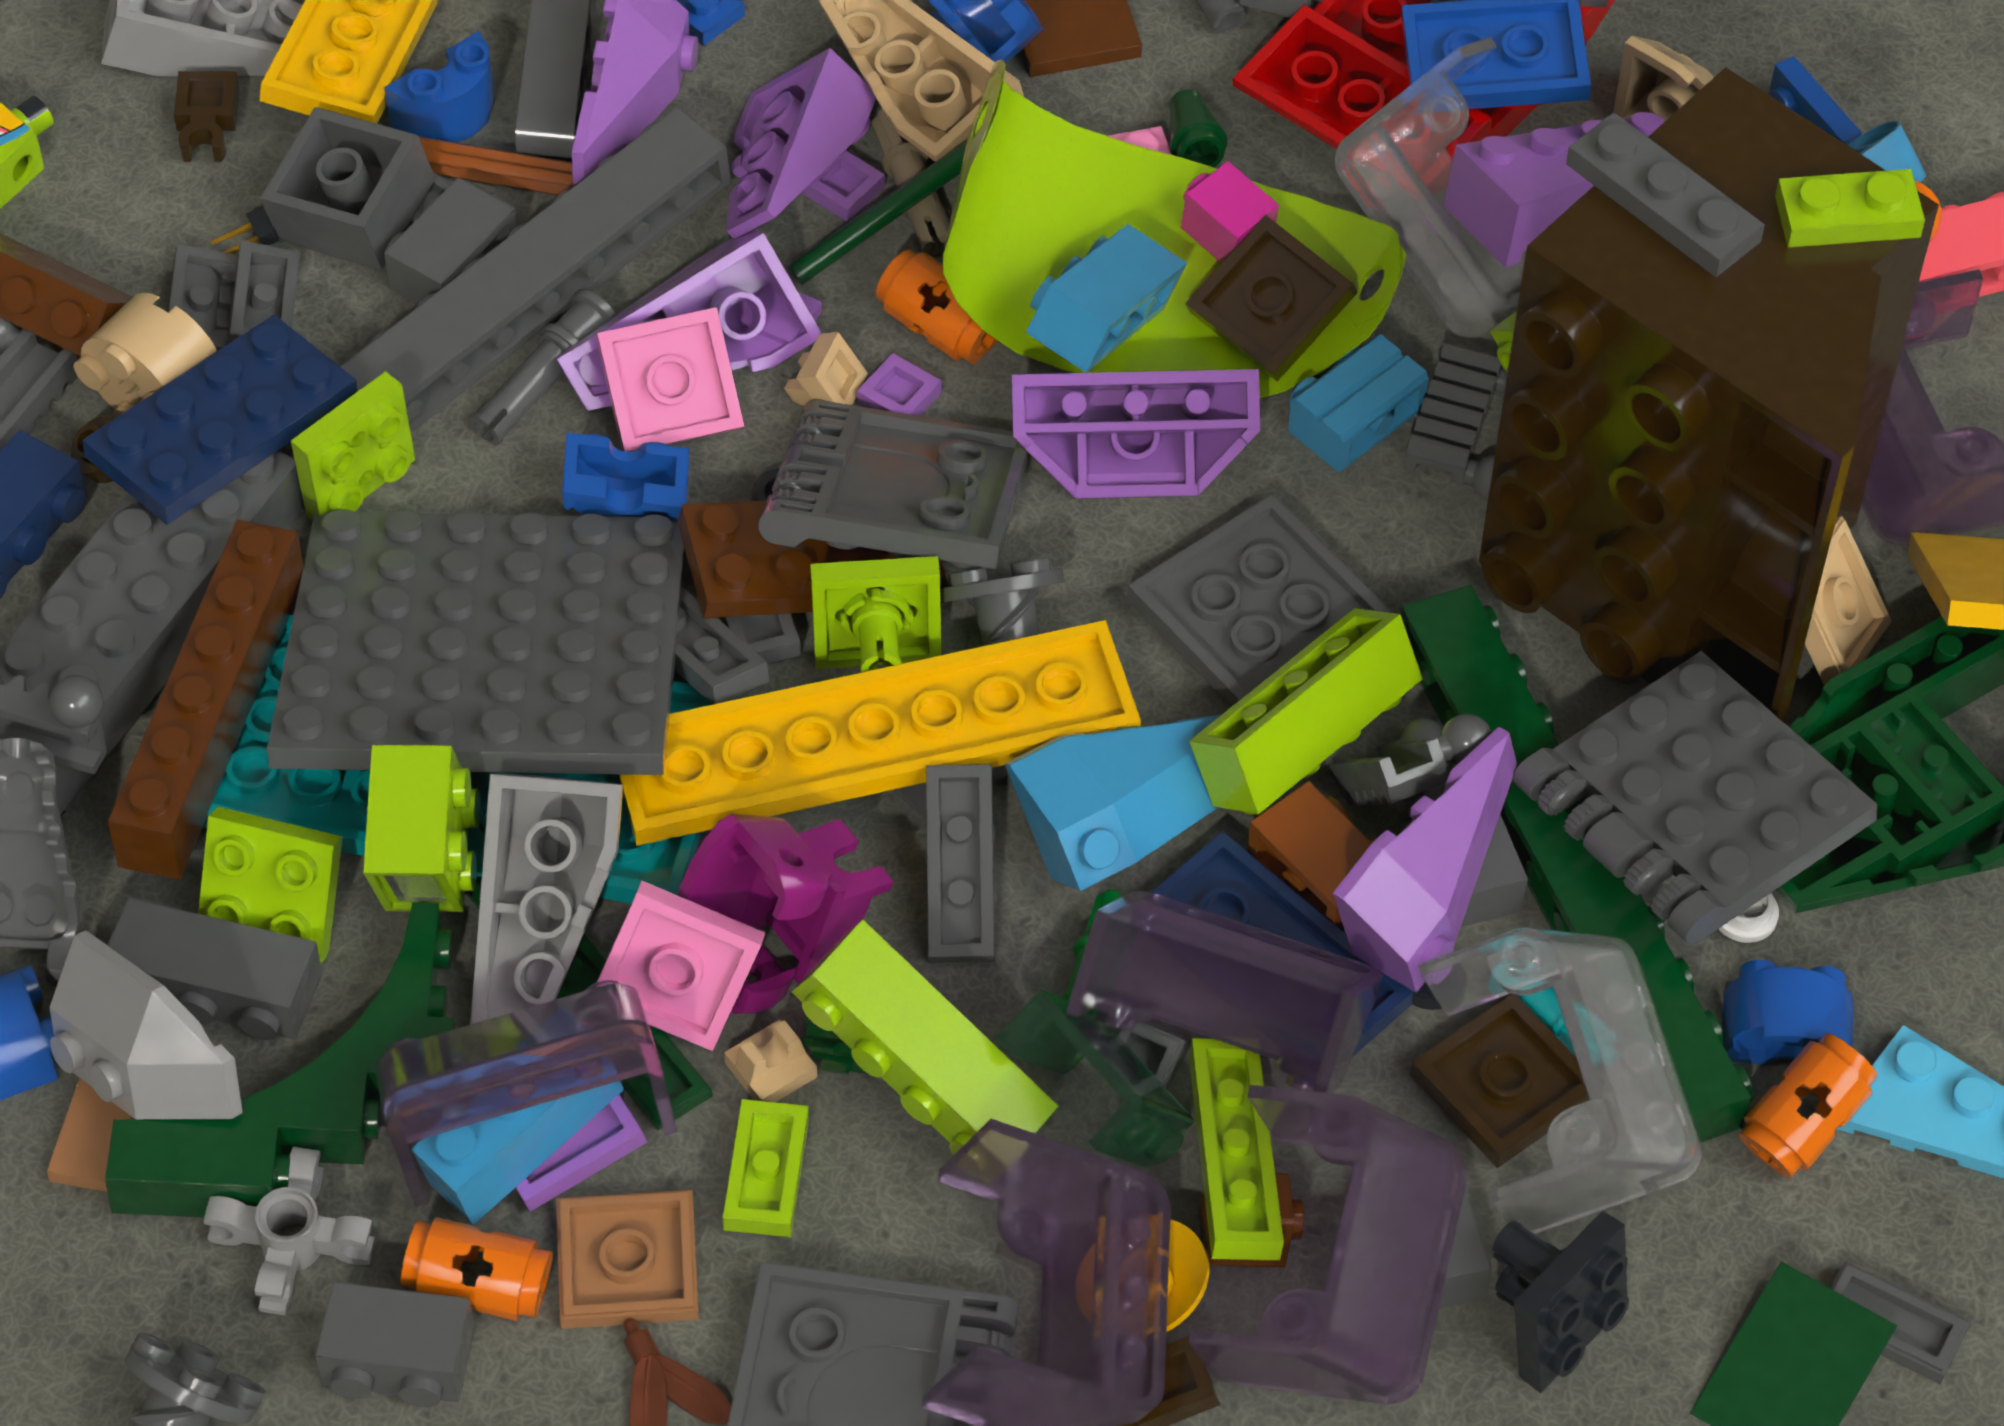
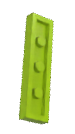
[1189,1038,1284,1261]

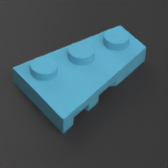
[1837,1025,2004,1178]

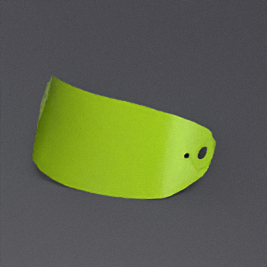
[943,59,1406,398]

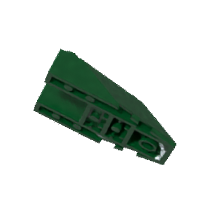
[1776,616,2004,913]

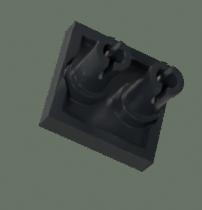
[1492,1210,1629,1394]

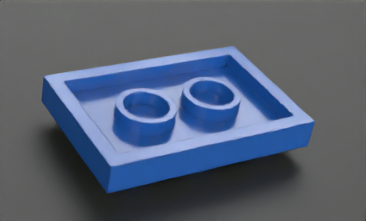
[1401,0,1591,113]

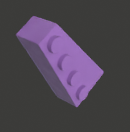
[1443,112,1665,268]

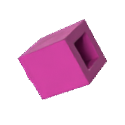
[1180,161,1279,263]

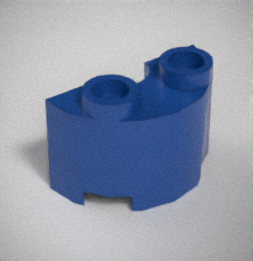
[928,0,1045,64]
[384,31,494,143]
[562,432,689,522]
[1722,960,1854,1065]
[0,964,58,1100]

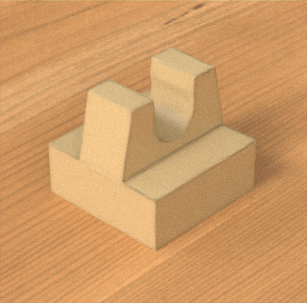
[784,332,868,406]
[724,1019,817,1102]

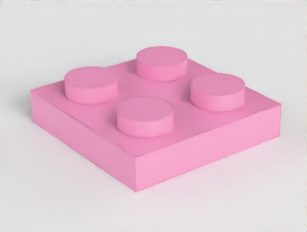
[596,307,744,452]
[590,881,765,1051]

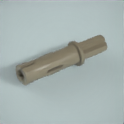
[872,108,950,257]

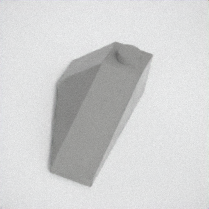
[101,0,302,76]
[469,773,623,1044]

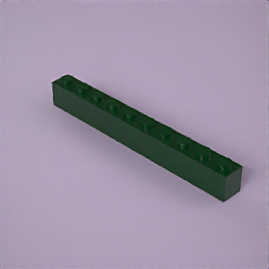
[1401,584,1753,1153]

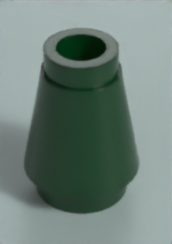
[1169,89,1228,168]

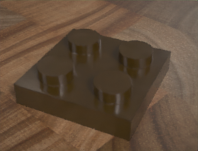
[1185,215,1358,382]
[1410,992,1602,1168]

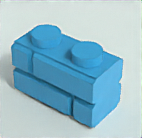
[1288,334,1429,473]

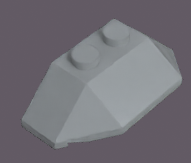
[50,930,243,1120]

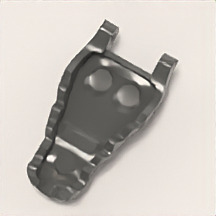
[0,737,81,984]

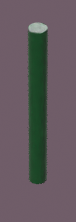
[789,140,967,285]

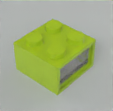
[363,745,481,912]

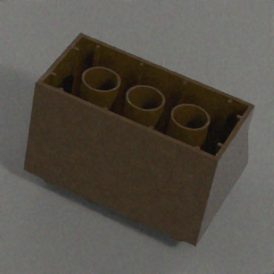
[1479,67,1939,723]

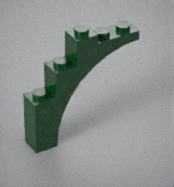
[105,902,468,1217]

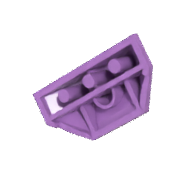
[1011,369,1260,499]

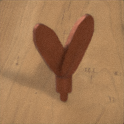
[623,1318,731,1426]

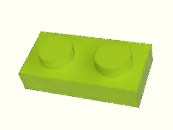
[1775,169,1925,248]
[723,1099,809,1237]

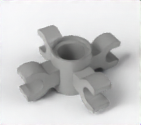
[203,1147,375,1316]

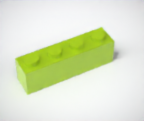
[1189,608,1423,815]
[792,919,1059,1177]

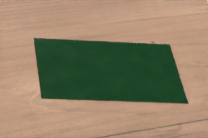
[1690,1261,1898,1426]

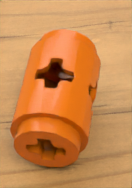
[875,249,998,365]
[1739,1033,1878,1179]
[401,1217,553,1321]

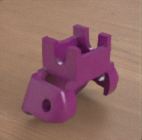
[677,813,894,1014]

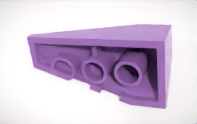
[572,0,698,187]
[555,229,822,411]

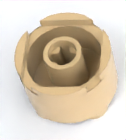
[74,293,217,419]

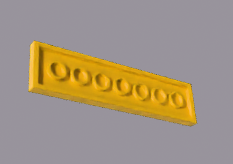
[617,620,1141,846]

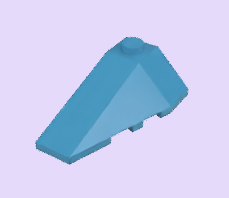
[1004,714,1222,891]

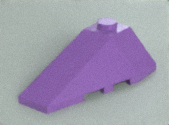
[726,48,876,239]
[1333,727,1517,993]

